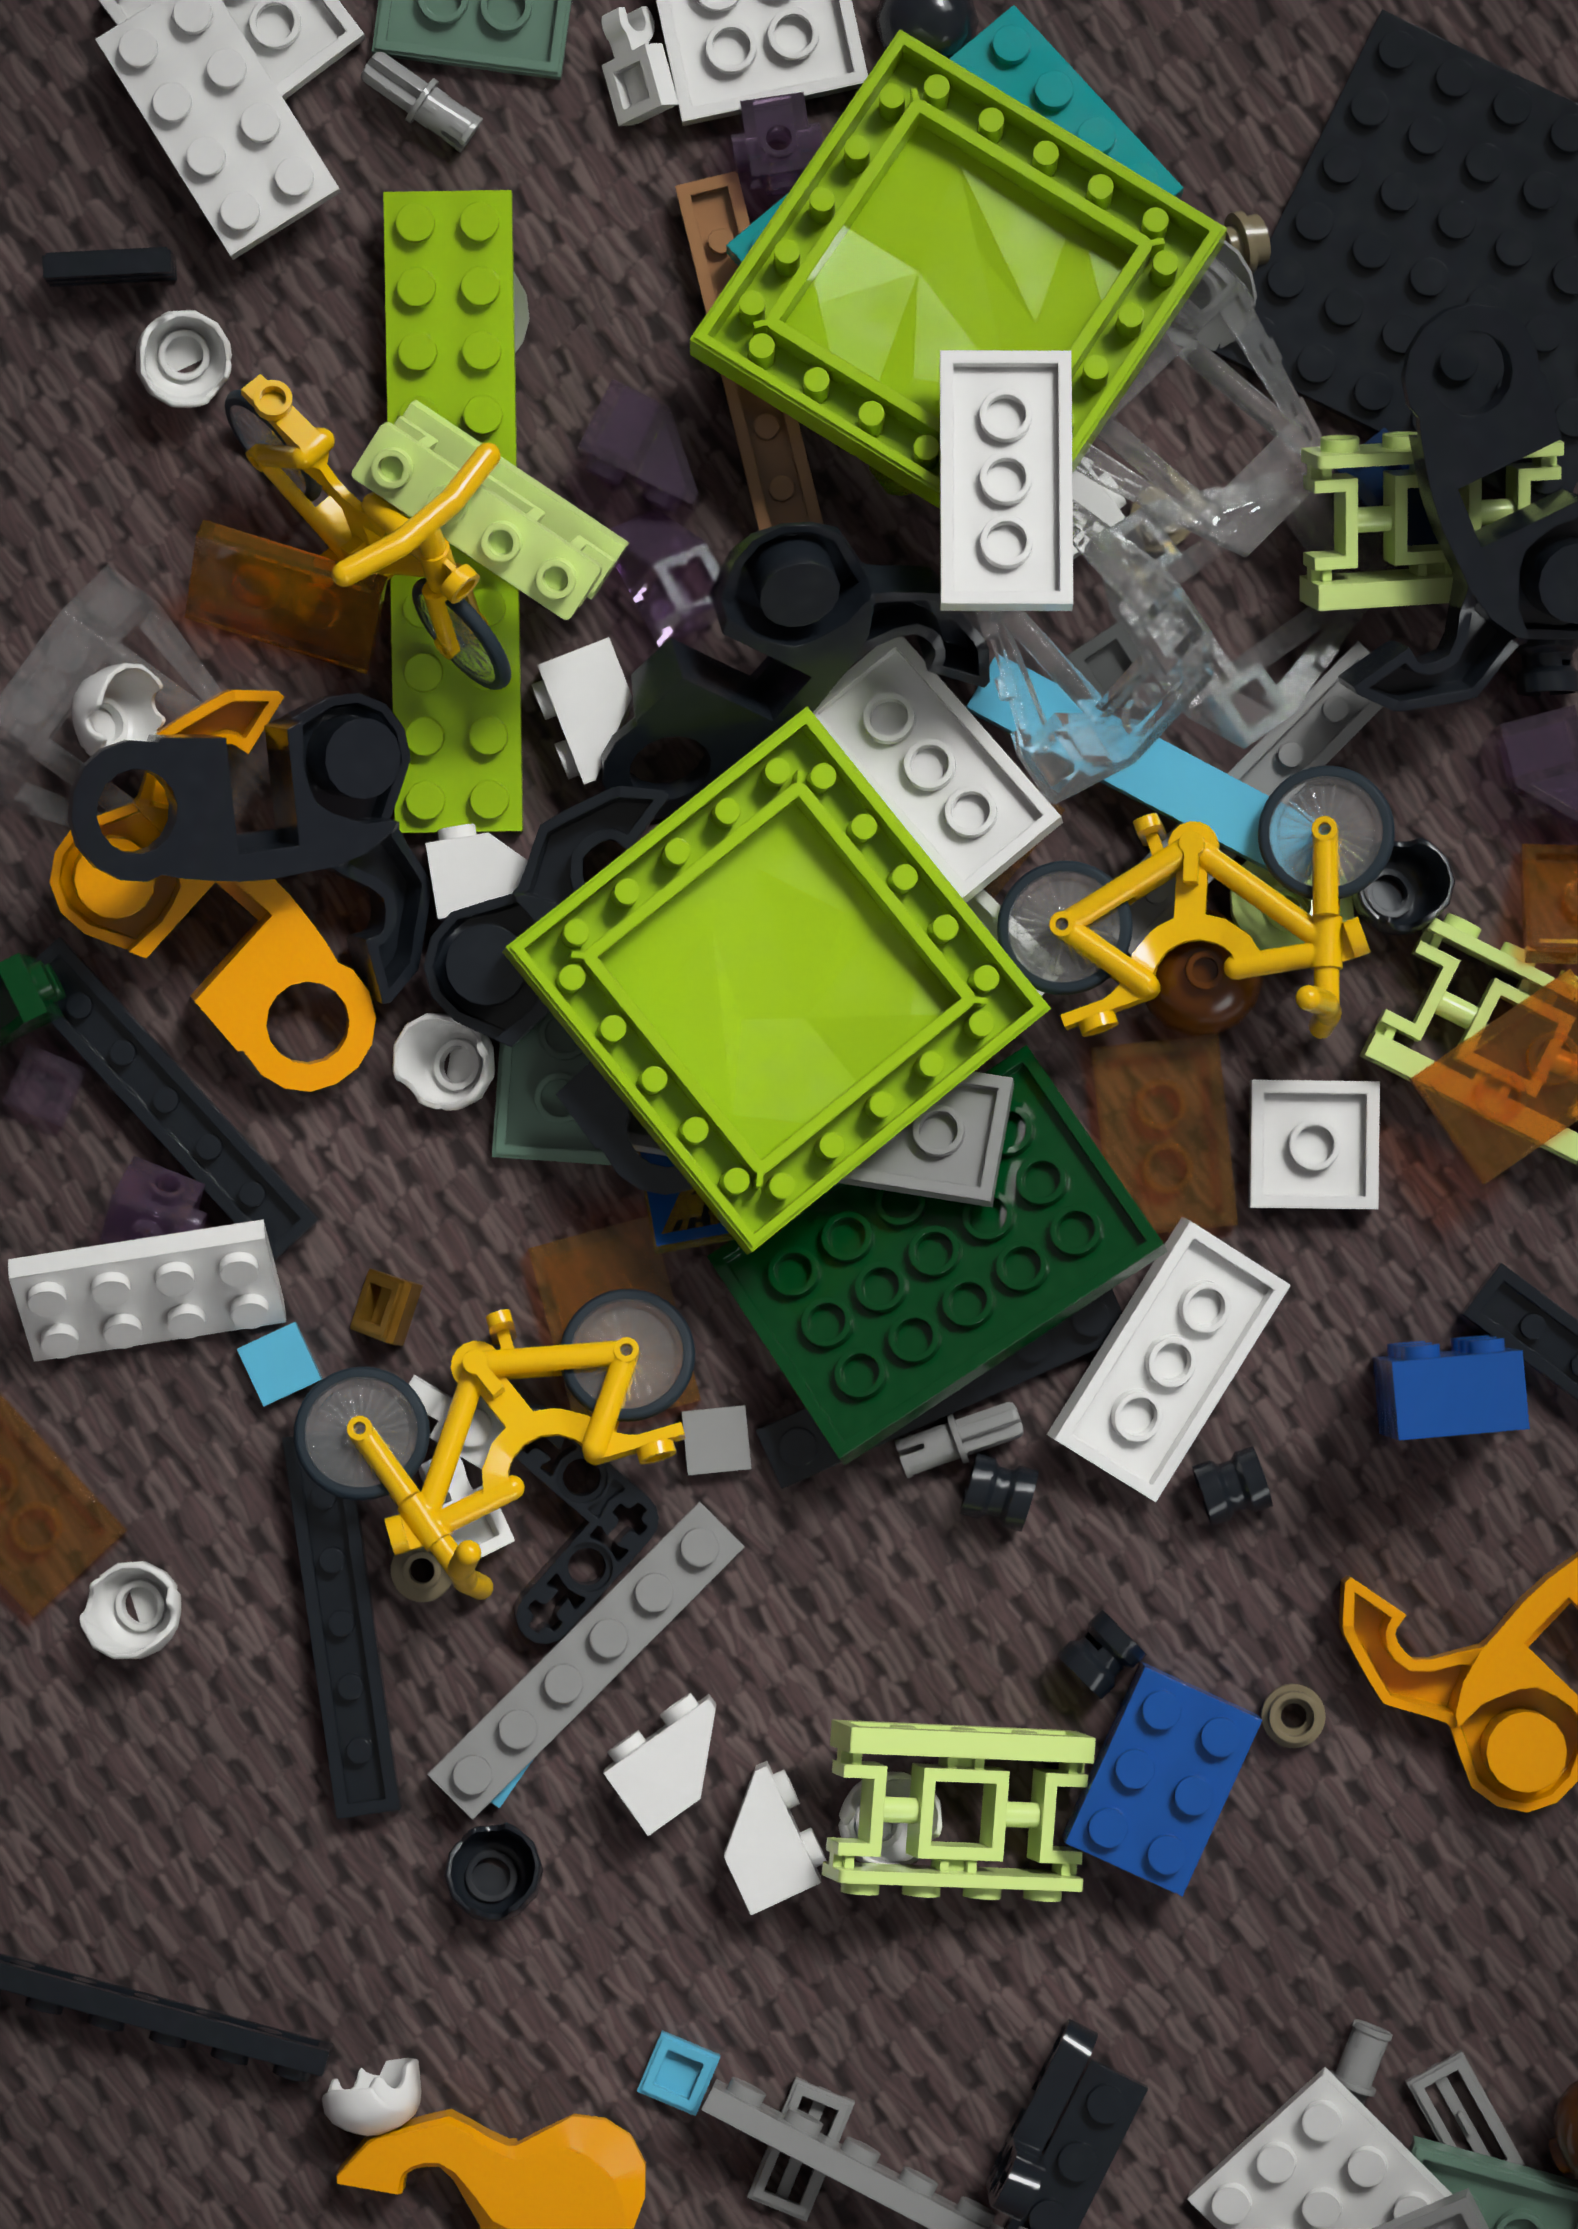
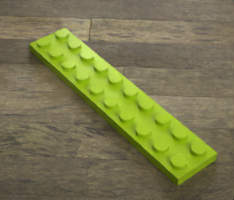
[383,190,523,833]

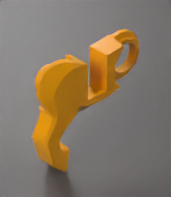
[49,689,376,1092]
[1339,1552,1578,1813]
[336,2109,646,2229]

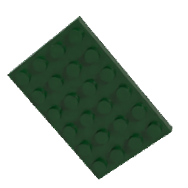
[707,1045,1168,1466]

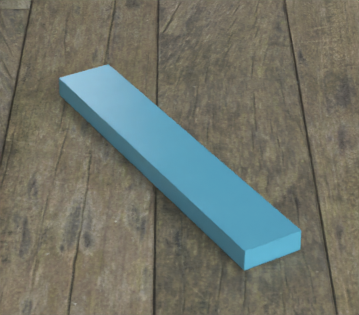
[966,652,1331,885]

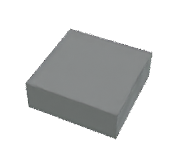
[682,1405,752,1475]

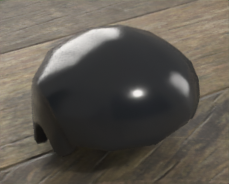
[875,0,979,59]
[1350,837,1455,935]
[444,1822,543,1922]

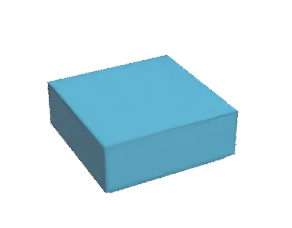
[237,1322,323,1407]
[637,2030,721,2116]

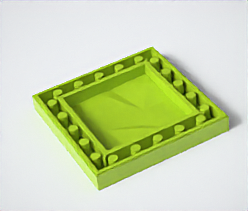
[690,29,1227,509]
[502,706,1051,1254]

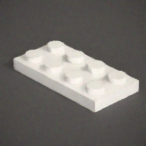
[95,0,341,260]
[939,350,1073,611]
[813,636,1063,903]
[1047,1217,1291,1502]
[8,1219,286,1362]

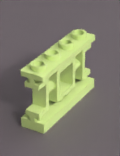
[352,400,629,620]
[1300,431,1564,611]
[1359,913,1578,1166]
[822,1720,1096,1902]

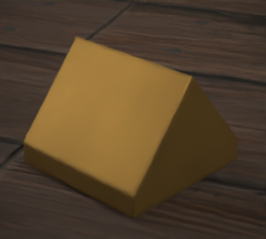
[350,1268,423,1346]

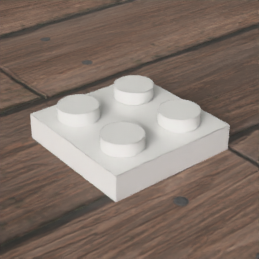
[1248,1080,1380,1209]

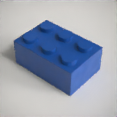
[1373,1335,1530,1441]
[1062,1661,1262,1897]

